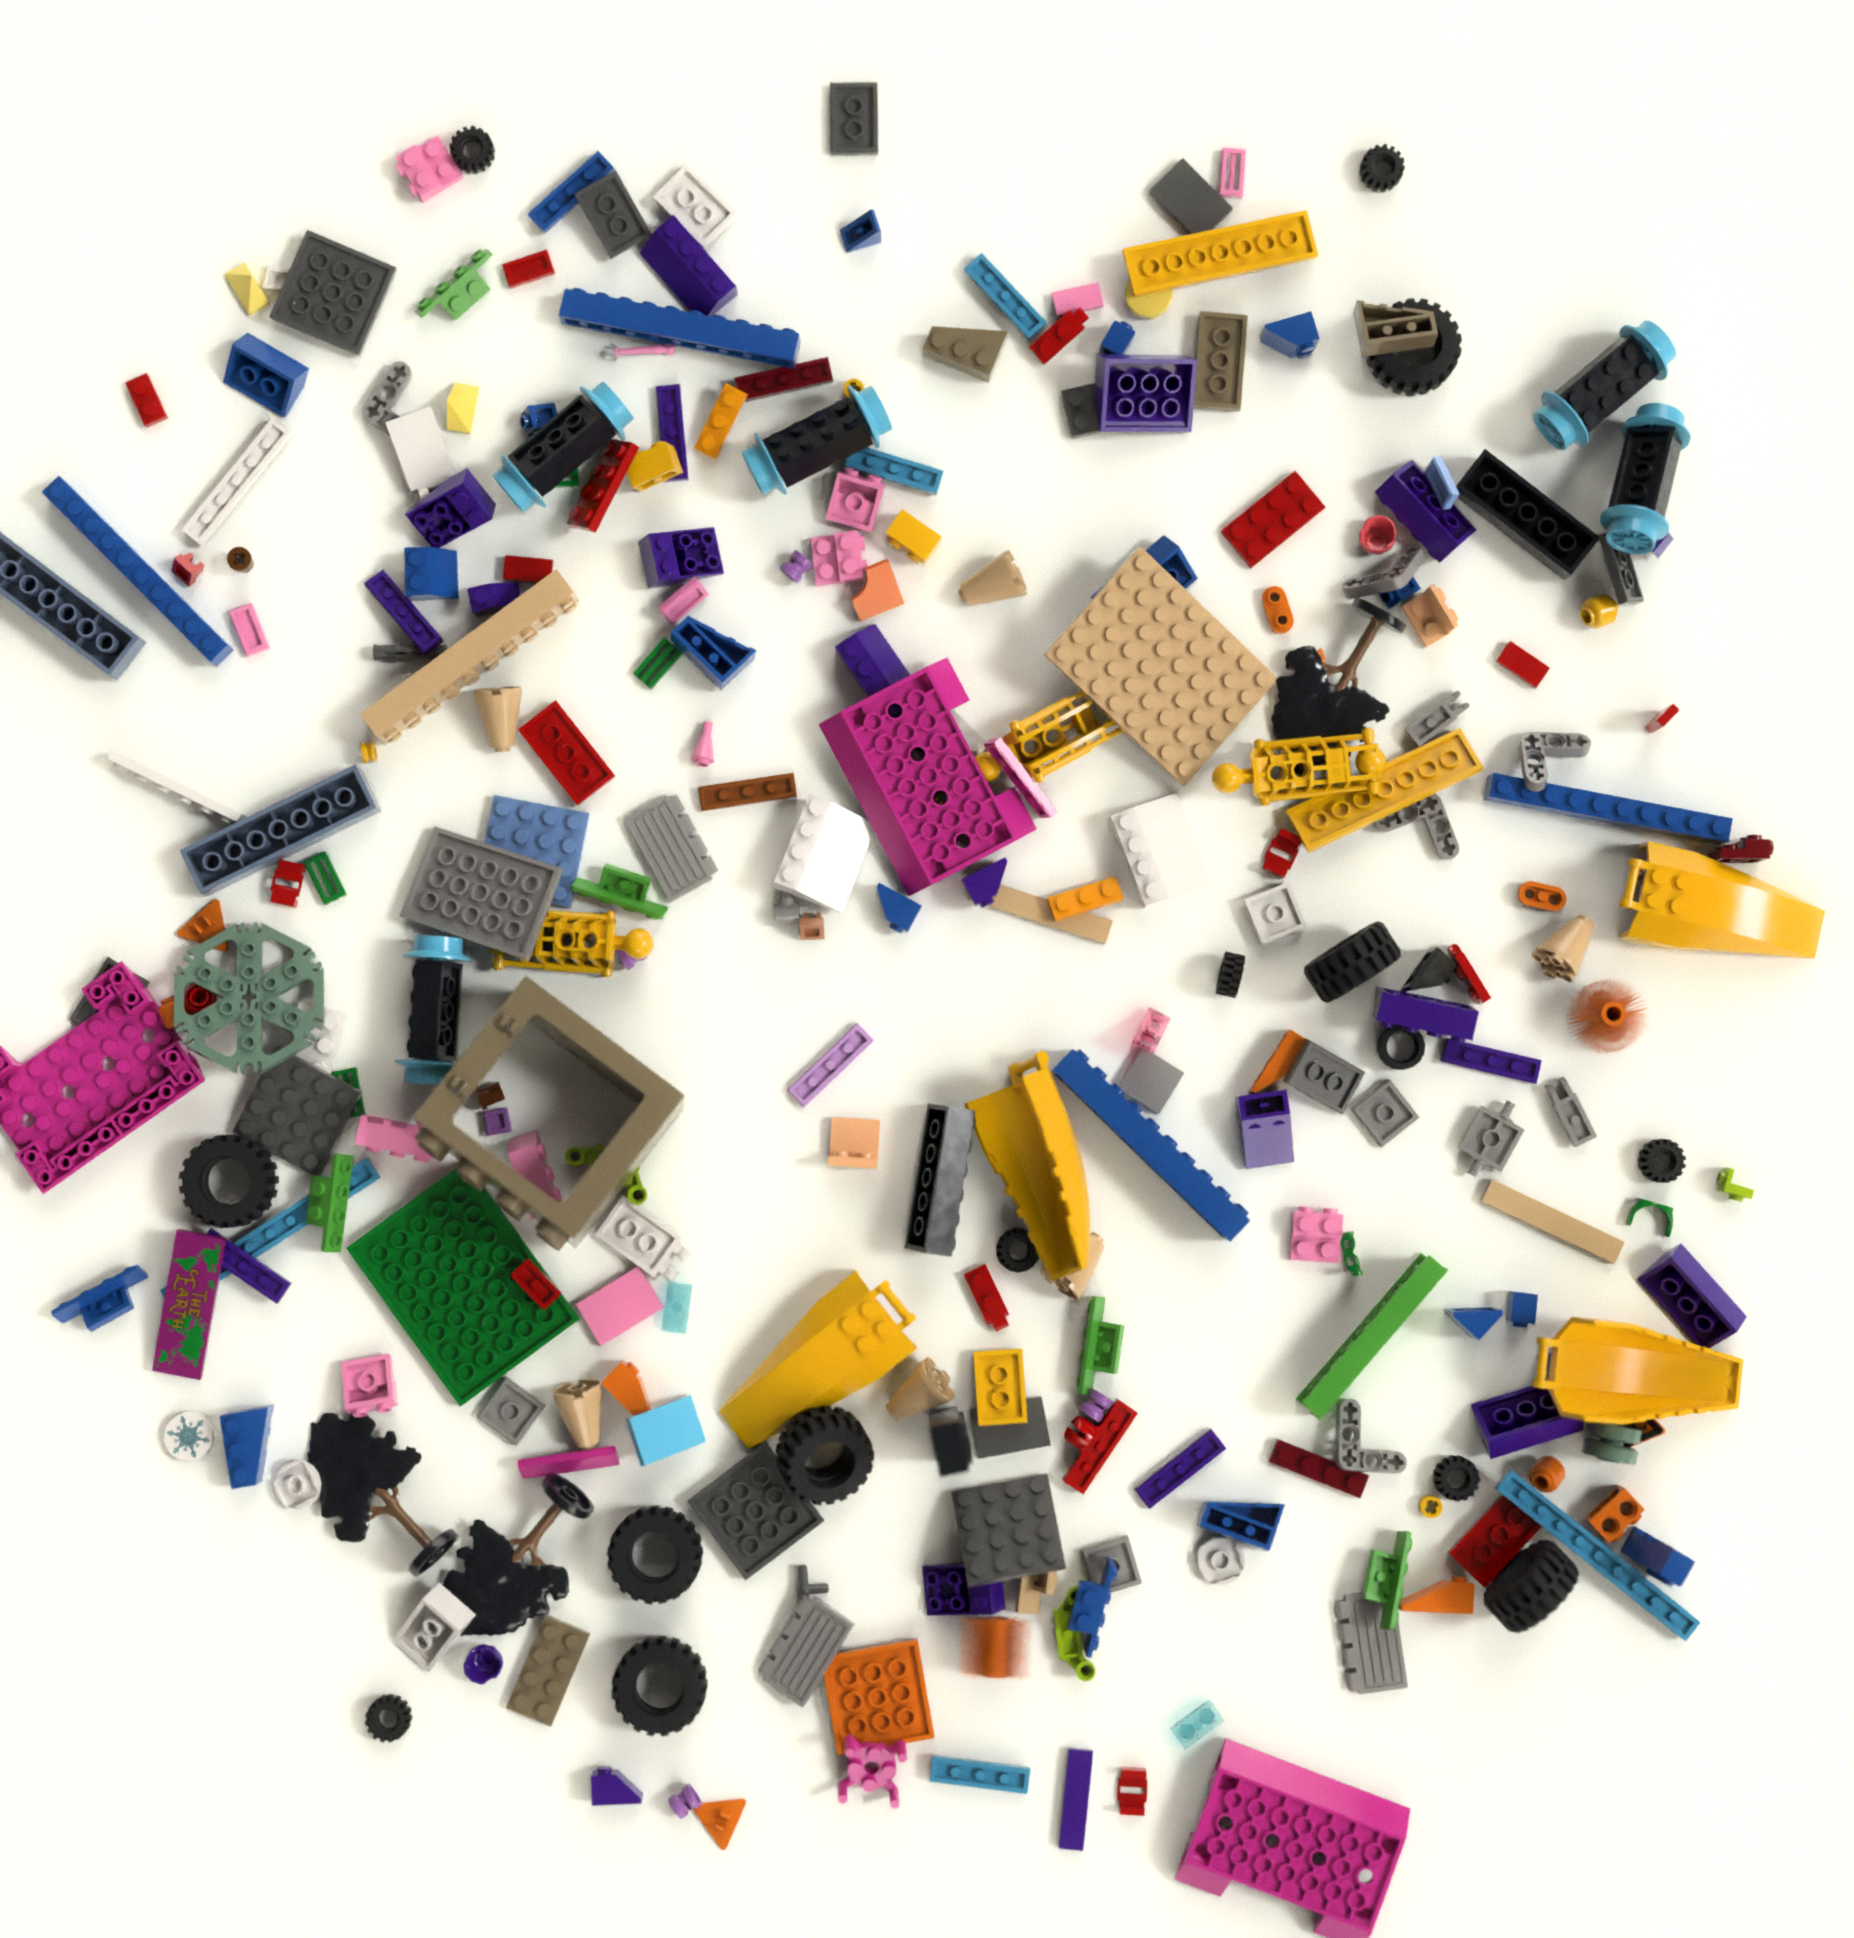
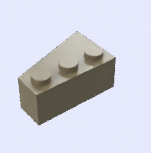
[1353,300,1438,357]
[923,326,1008,382]

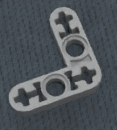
[362,361,412,436]
[1341,545,1425,599]
[1519,732,1591,792]
[1374,794,1459,860]
[1335,1398,1407,1474]

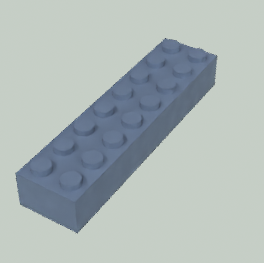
[0,531,147,680]
[179,764,382,896]

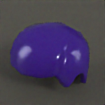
[463,1644,504,1685]

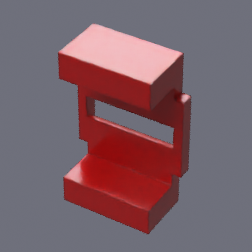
[1261,828,1302,879]
[270,859,306,908]
[1117,1767,1148,1816]

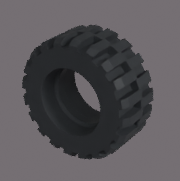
[1367,298,1462,396]
[1304,921,1401,1003]
[179,1135,279,1228]
[775,1406,874,1505]
[607,1505,703,1604]
[1483,1539,1579,1633]
[611,1636,708,1737]

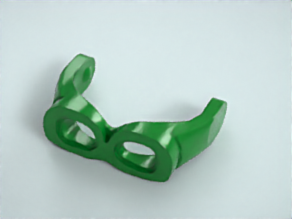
[1626,1198,1674,1237]
[1340,1231,1363,1276]

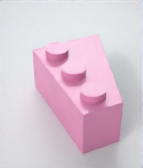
[355,1115,435,1162]
[507,1130,563,1220]

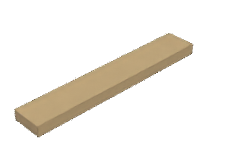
[967,884,1113,944]
[1481,1179,1625,1264]

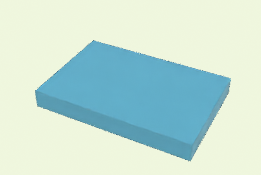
[625,1395,706,1466]

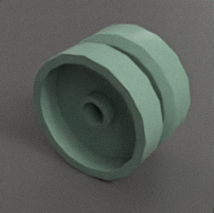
[1581,1421,1643,1465]

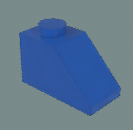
[877,883,922,934]

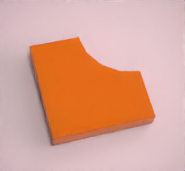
[851,559,905,621]

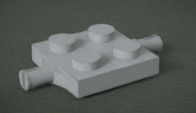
[1457,1100,1525,1177]

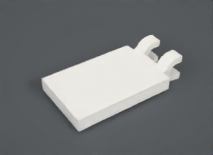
[385,406,456,500]
[595,1195,694,1281]

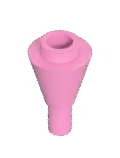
[690,721,714,767]

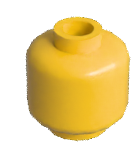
[1580,594,1618,629]

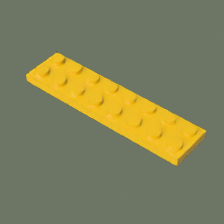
[1122,210,1318,297]
[1286,728,1483,853]

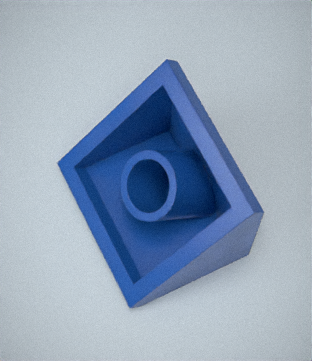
[1444,1307,1503,1340]

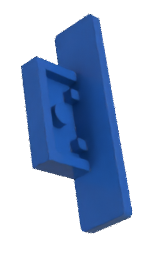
[51,1265,148,1332]
[1067,1557,1117,1658]

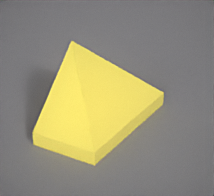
[224,262,270,316]
[447,383,479,434]

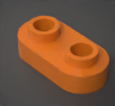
[1261,586,1294,634]
[1517,881,1567,912]

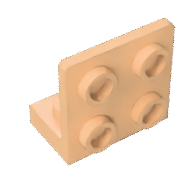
[1401,584,1458,648]
[828,1117,880,1169]

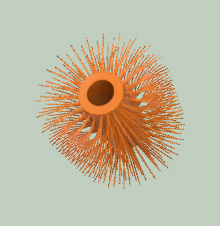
[1565,977,1650,1054]
[957,1615,1033,1681]

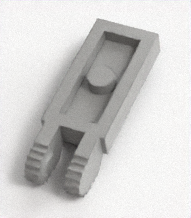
[1403,690,1470,748]
[1545,1077,1597,1147]

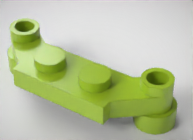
[565,1143,647,1205]
[1053,1586,1096,1681]

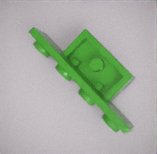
[415,248,493,321]
[571,863,668,920]
[306,1154,353,1253]
[1077,1296,1125,1394]
[1362,1531,1412,1630]

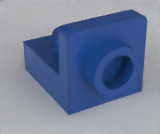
[520,402,557,436]
[1379,577,1421,609]

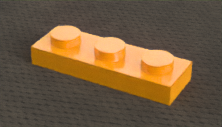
[694,383,748,460]
[1047,876,1124,922]

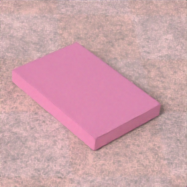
[576,1266,664,1346]

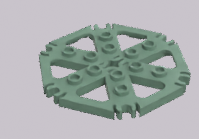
[174,922,325,1075]

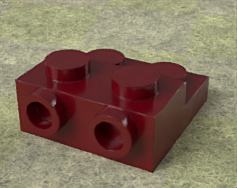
[1708,835,1774,863]

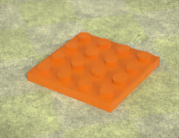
[824,1638,935,1755]

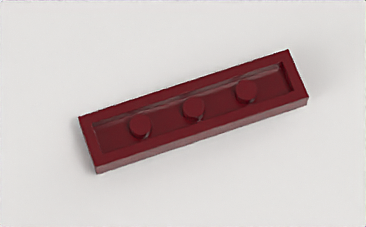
[734,357,833,402]
[1268,1439,1369,1499]

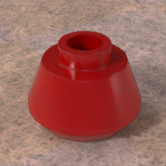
[184,984,217,1014]

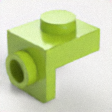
[1716,1167,1754,1202]

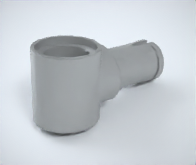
[774,889,801,925]

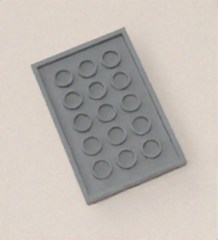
[400,826,563,961]

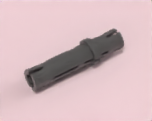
[373,643,448,662]

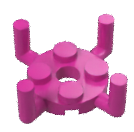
[837,1735,907,1809]

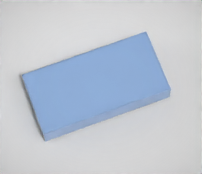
[1424,456,1459,510]

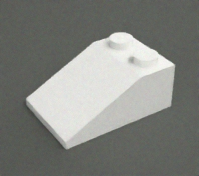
[393,1582,476,1672]

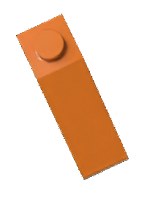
[1249,1029,1305,1094]
[601,1360,651,1416]
[1398,1576,1475,1614]

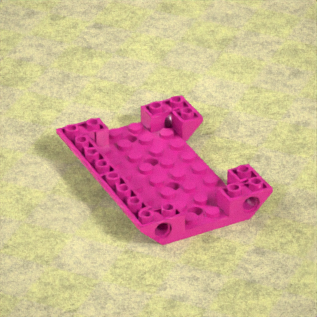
[819,657,1037,897]
[0,961,206,1194]
[1174,1738,1411,1938]

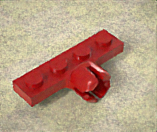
[1062,1398,1138,1495]

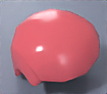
[1359,515,1396,555]

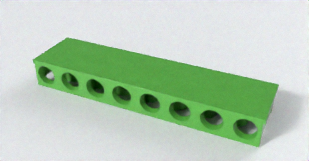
[1296,1253,1448,1420]

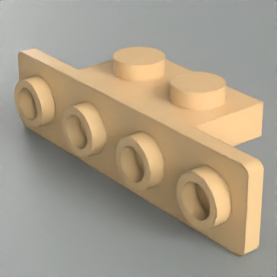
[1015,1571,1058,1614]

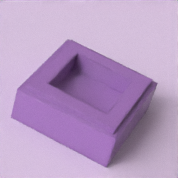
[483,1108,512,1136]

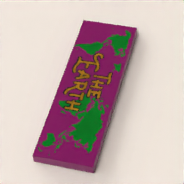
[152,1229,227,1380]

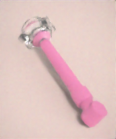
[604,341,675,364]

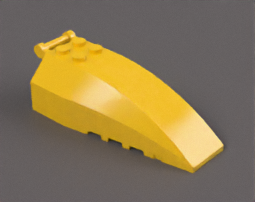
[1619,841,1825,959]
[964,1051,1090,1281]
[719,1269,917,1450]
[1532,1317,1743,1424]

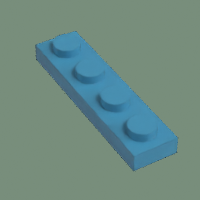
[964,253,1047,340]
[845,448,944,495]
[929,1755,1031,1794]

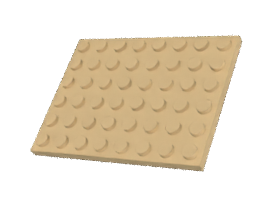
[1043,546,1277,786]

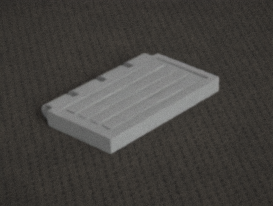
[624,794,719,903]
[1335,1592,1408,1695]
[758,1595,855,1708]

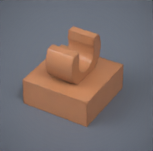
[799,912,825,940]

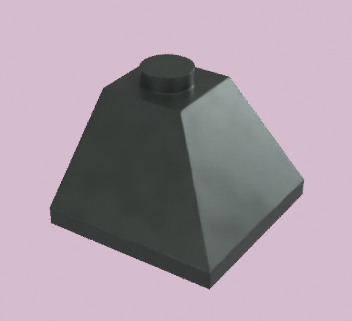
[1401,947,1456,992]

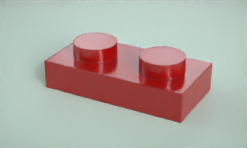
[125,373,169,428]
[510,1258,562,1310]

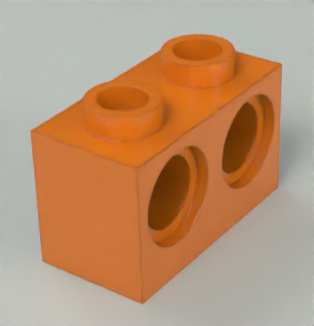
[1584,1485,1645,1543]

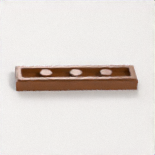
[698,773,797,812]

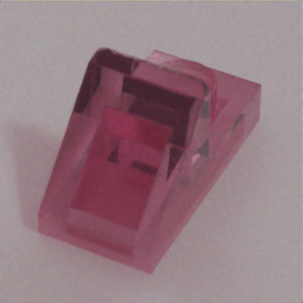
[1132,1007,1171,1053]

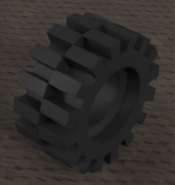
[449,126,495,174]
[1359,144,1405,192]
[1216,951,1245,998]
[1638,1139,1686,1183]
[996,1228,1039,1273]
[1433,1455,1480,1502]
[365,1694,413,1743]

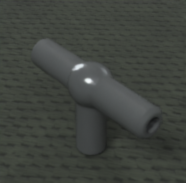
[797,1565,829,1599]

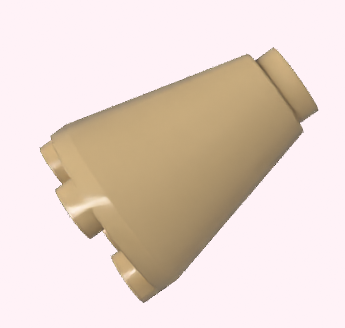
[1531,915,1595,983]
[886,1356,955,1421]

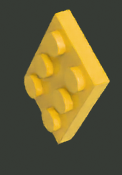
[973,1348,1028,1426]

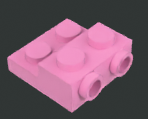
[395,135,464,203]
[825,467,886,532]
[811,530,867,587]
[1289,1206,1343,1263]
[341,1354,398,1417]

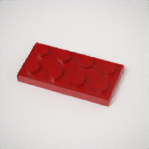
[566,439,639,533]
[1220,471,1326,569]
[518,700,616,806]
[1447,1494,1542,1588]

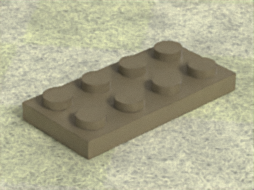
[1194,311,1248,412]
[506,1615,590,1726]

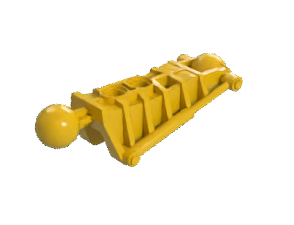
[975,691,1126,783]
[1212,727,1386,806]
[489,910,654,978]

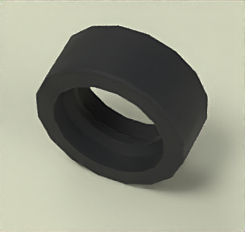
[1377,1025,1425,1070]

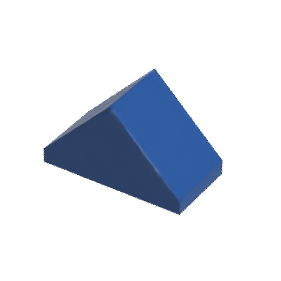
[839,209,882,253]

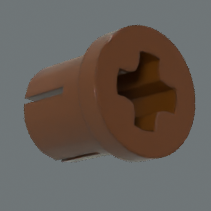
[227,547,254,573]
[475,1082,505,1110]

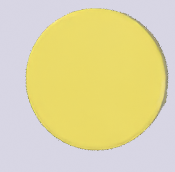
[1125,281,1173,320]

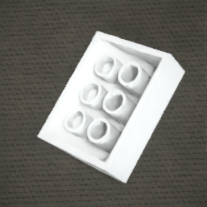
[774,793,874,913]
[1109,793,1212,909]

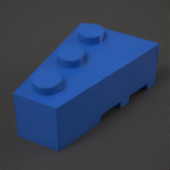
[670,616,757,690]
[219,1405,274,1489]
[1196,1502,1285,1552]
[1620,1526,1696,1587]

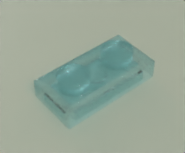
[661,1281,693,1334]
[1170,1699,1225,1750]

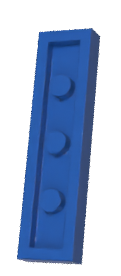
[528,151,615,234]

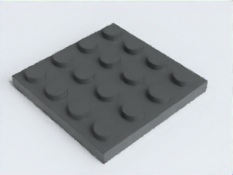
[269,230,397,357]
[232,1046,363,1176]
[687,1441,825,1581]
[951,1474,1066,1588]

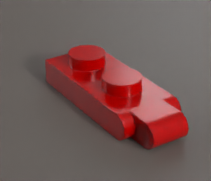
[1028,307,1089,365]
[1447,944,1491,1004]
[963,1264,1010,1332]

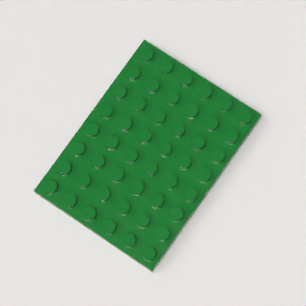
[346,1169,580,1407]

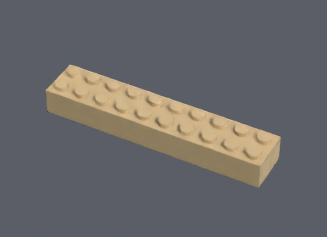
[360,569,579,744]

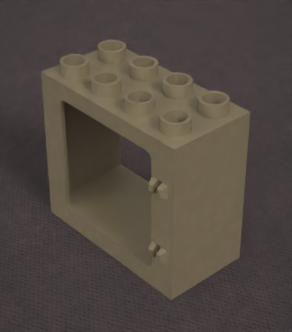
[413,976,685,1251]

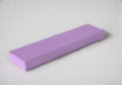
[787,1023,874,1107]

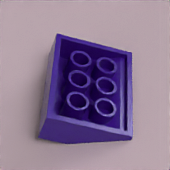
[1095,354,1197,432]

